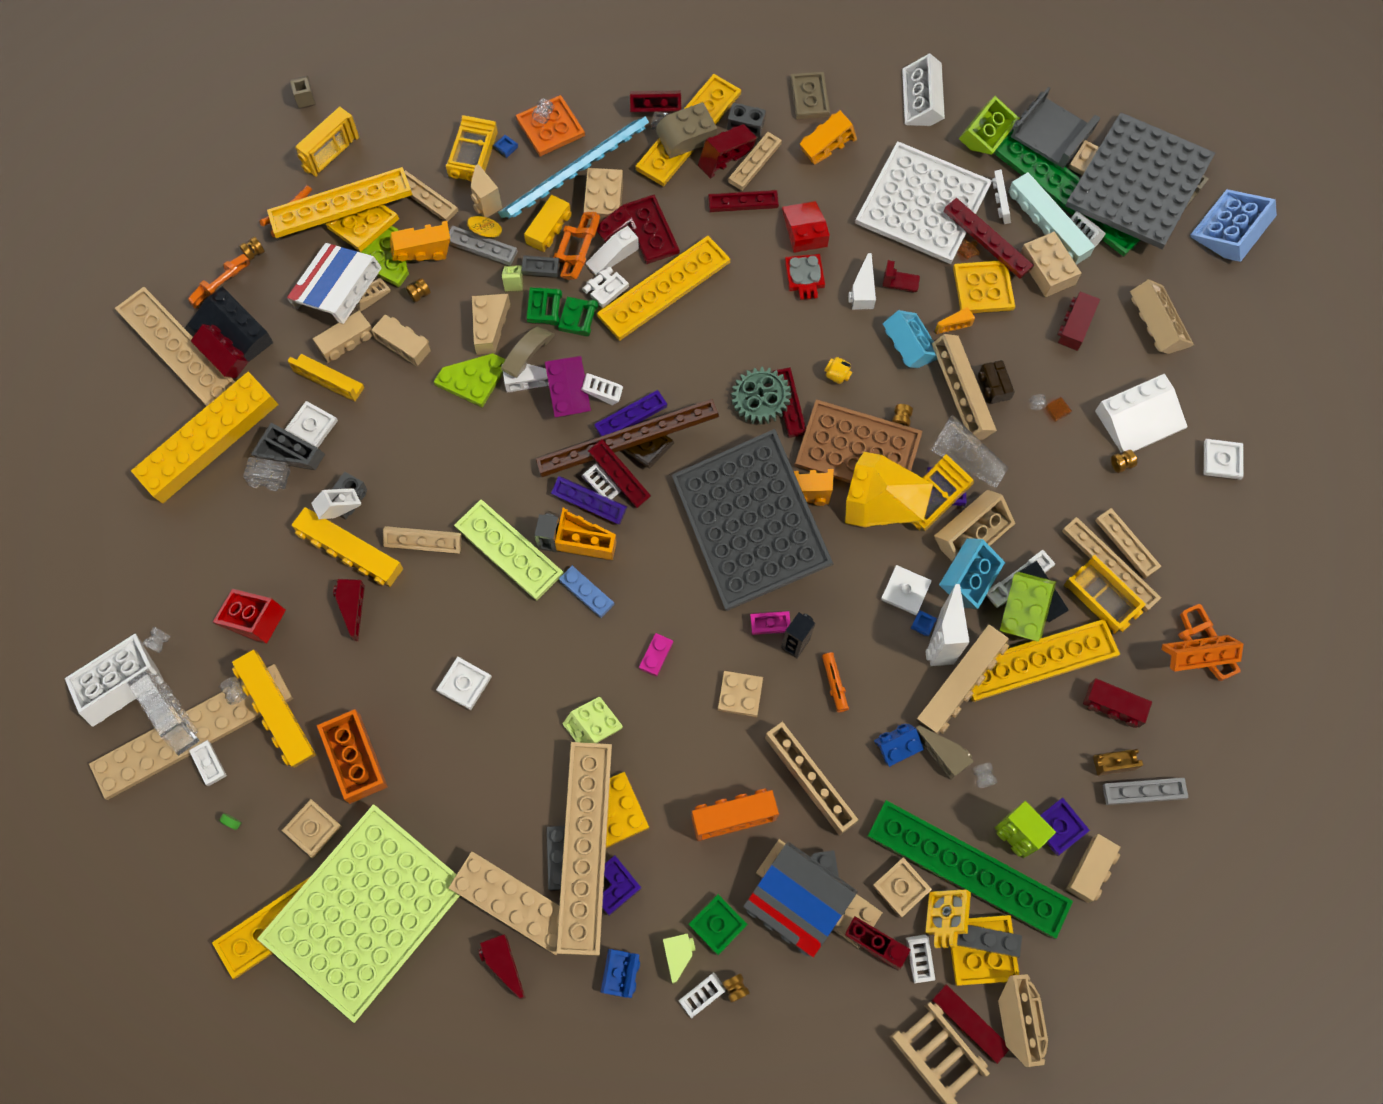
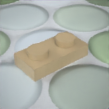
[1068,140,1099,176]

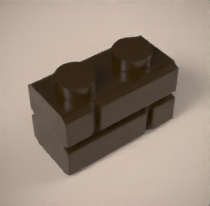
[978,360,1015,404]

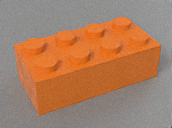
[317,709,388,804]
[691,788,779,841]

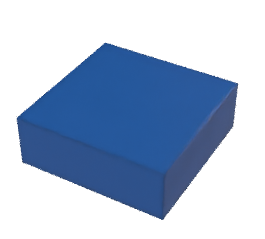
[493,135,518,158]
[911,610,937,637]

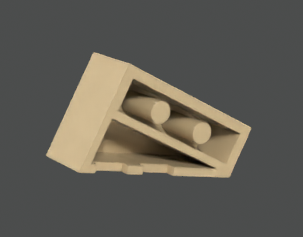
[472,294,511,355]

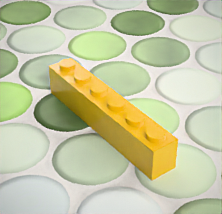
[292,507,403,587]
[232,650,316,768]

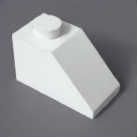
[311,489,361,519]

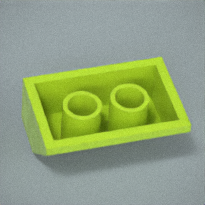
[959,96,1020,155]

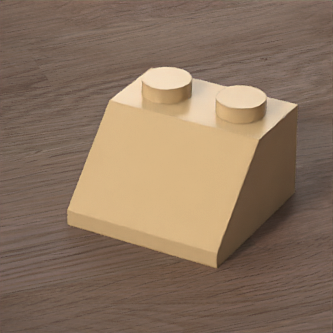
[470,164,502,218]

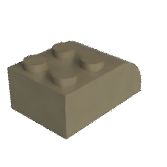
[656,102,717,158]

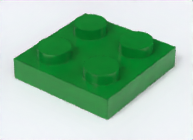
[688,894,748,955]

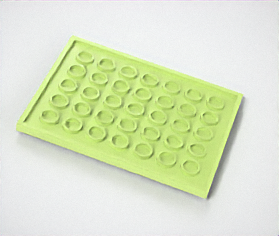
[257,804,460,1023]

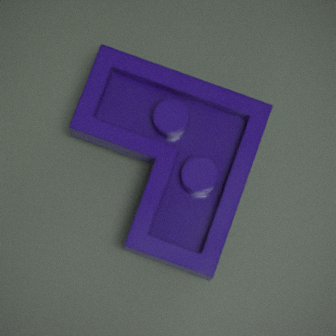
[602,856,642,916]

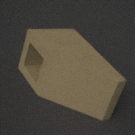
[290,75,315,108]

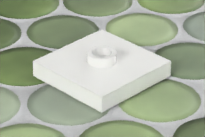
[285,401,338,448]
[1204,439,1243,480]
[881,565,932,615]
[436,657,492,710]

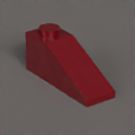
[333,579,365,641]
[478,934,526,999]

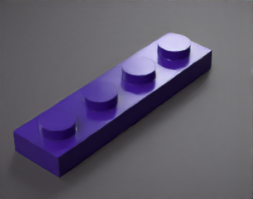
[594,390,667,437]
[551,476,627,524]

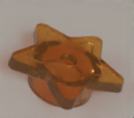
[958,239,980,259]

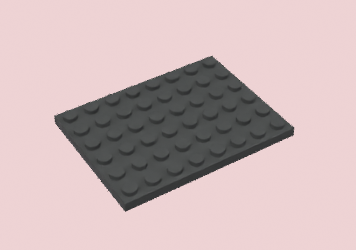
[1065,112,1215,250]
[672,429,834,611]

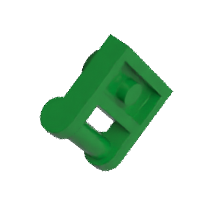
[527,287,562,326]
[558,297,598,336]

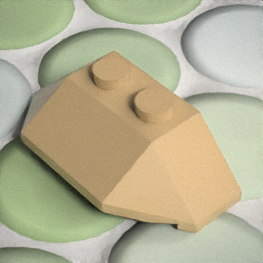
[998,974,1048,1067]

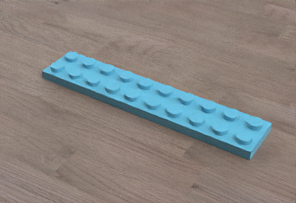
[498,116,649,219]

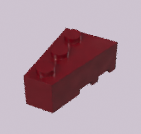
[698,124,757,179]

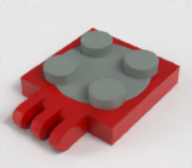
[785,254,825,300]

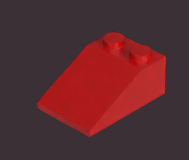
[782,201,830,253]
[213,589,286,644]

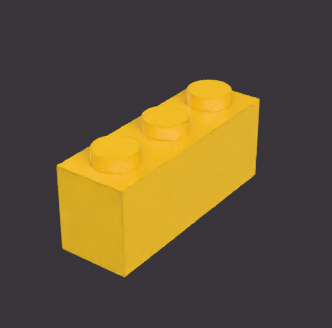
[524,195,571,252]

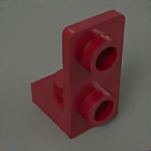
[882,260,920,292]

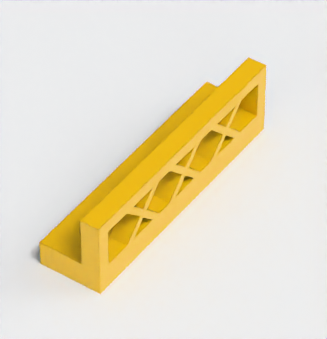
[288,354,365,402]

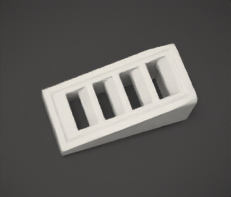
[1071,211,1106,247]
[581,373,623,405]
[581,463,621,499]
[906,935,935,983]
[678,972,726,1018]

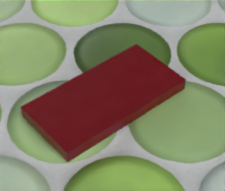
[622,194,680,264]

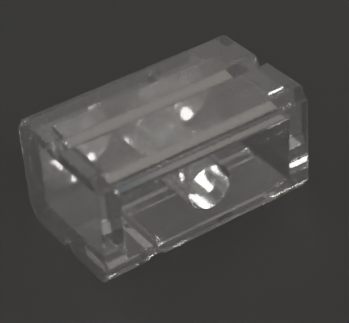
[243,457,290,491]

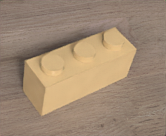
[313,310,373,363]
[371,315,431,366]
[1066,834,1120,903]

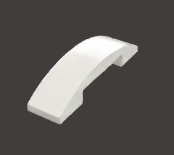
[986,550,1055,608]

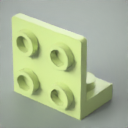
[563,697,623,743]

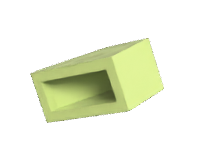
[663,934,695,984]

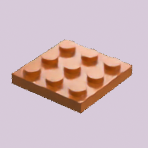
[516,95,585,157]

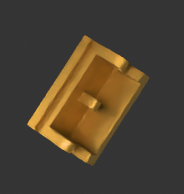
[1093,749,1143,776]

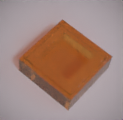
[1045,397,1072,422]

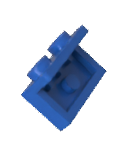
[874,724,924,767]
[600,949,640,998]

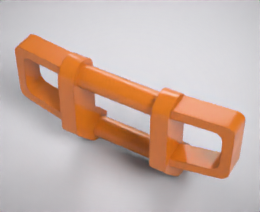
[553,212,600,280]
[188,254,250,309]
[1178,604,1241,681]

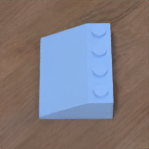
[1190,189,1277,262]

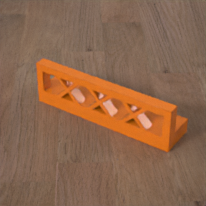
[1161,635,1244,672]

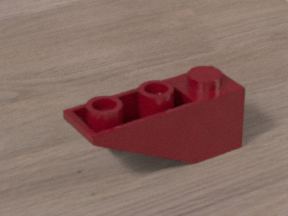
[844,916,911,970]

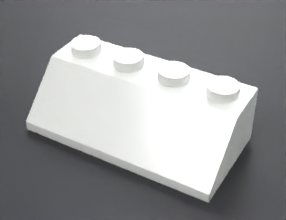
[902,53,945,126]

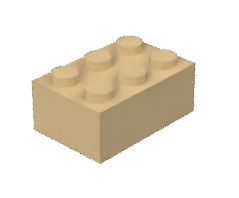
[584,168,623,225]
[1020,231,1082,297]

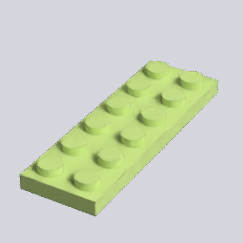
[454,500,564,601]

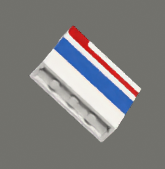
[287,243,382,324]

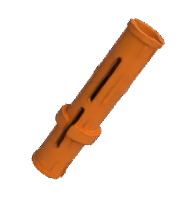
[822,652,849,713]

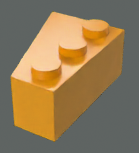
[799,110,857,165]
[390,221,450,261]
[794,469,834,506]
[555,508,617,560]

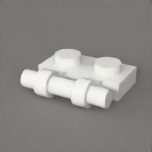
[582,266,629,308]

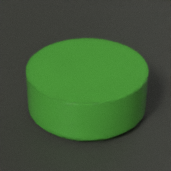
[219,813,242,830]

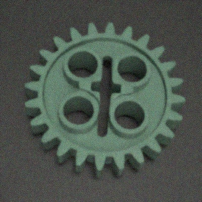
[731,367,791,425]

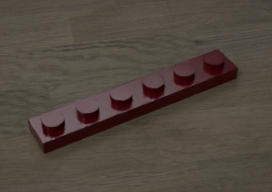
[943,198,1034,279]

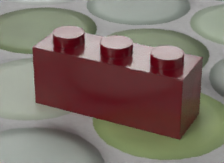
[630,90,681,112]
[1057,291,1100,351]
[191,324,248,379]
[1083,678,1152,728]

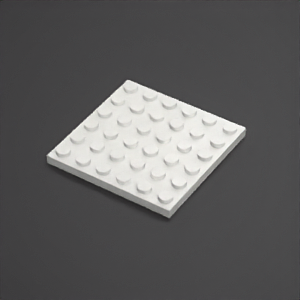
[855,141,992,264]

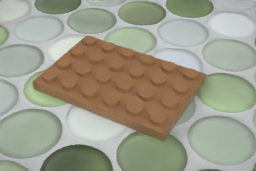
[795,400,923,483]

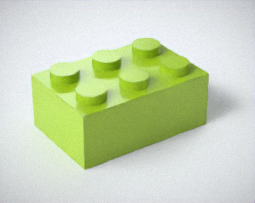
[1000,572,1056,642]
[994,801,1056,858]

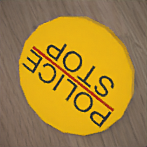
[467,216,502,237]

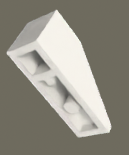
[586,225,639,276]
[848,253,876,310]
[503,364,549,392]

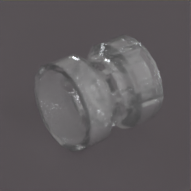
[532,98,554,124]
[142,627,171,654]
[219,677,247,705]
[972,763,998,788]

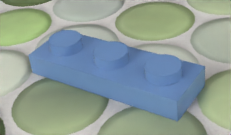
[559,566,614,618]

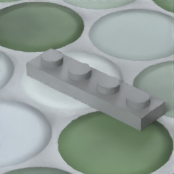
[449,226,518,266]
[1102,778,1188,805]

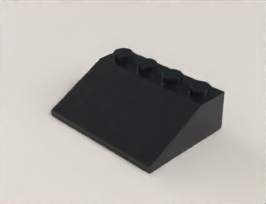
[185,286,273,362]

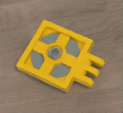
[926,890,971,948]

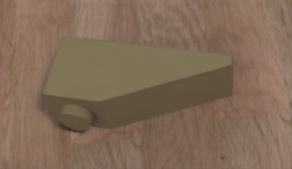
[916,725,973,780]

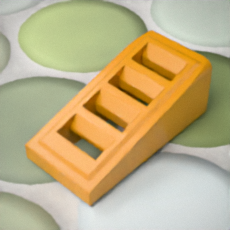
[934,307,975,334]

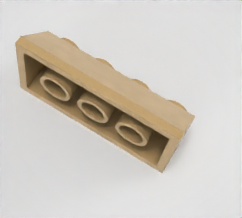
[1130,279,1194,354]
[934,490,1016,562]

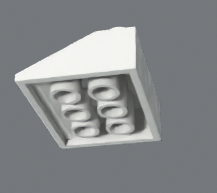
[1095,374,1187,453]
[926,584,969,666]
[65,634,164,727]

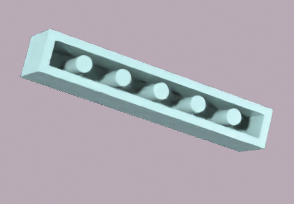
[1008,172,1095,265]

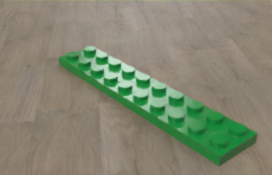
[994,130,1141,257]
[867,800,1073,939]

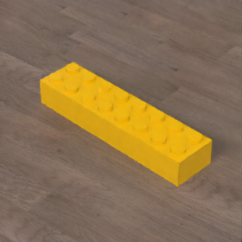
[131,371,279,503]

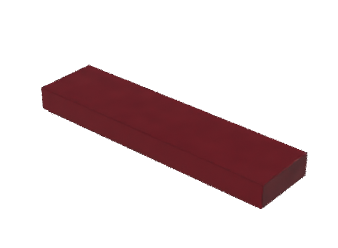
[708,190,779,212]
[772,367,806,438]
[588,439,651,508]
[931,984,1010,1064]

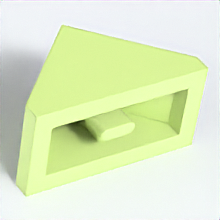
[502,265,523,291]

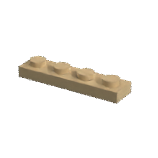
[728,132,782,191]
[404,170,458,222]
[1095,508,1161,579]
[383,526,461,554]

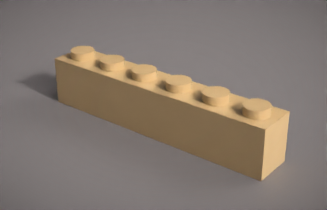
[932,334,997,440]
[917,625,1009,734]
[765,721,858,836]

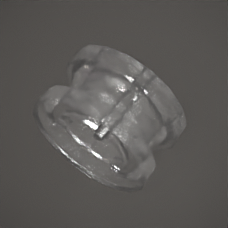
[1029,394,1047,410]

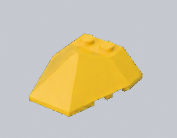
[845,452,933,528]

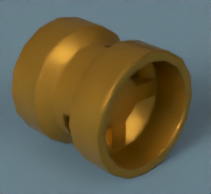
[239,236,265,261]
[406,278,431,303]
[892,404,913,427]
[1111,450,1137,473]
[722,974,750,1003]

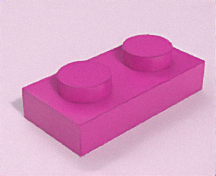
[750,611,791,635]
[639,633,673,677]

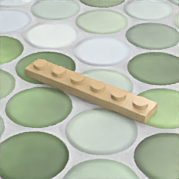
[1062,517,1161,612]

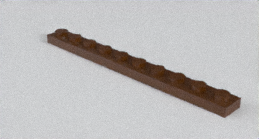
[536,399,719,477]

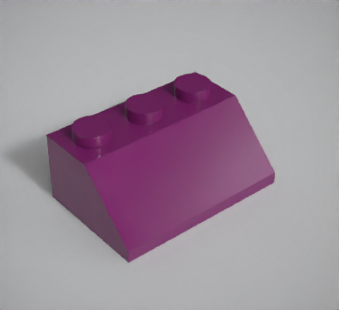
[545,356,591,417]

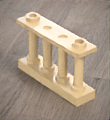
[890,1002,990,1104]

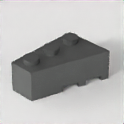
[251,423,325,470]

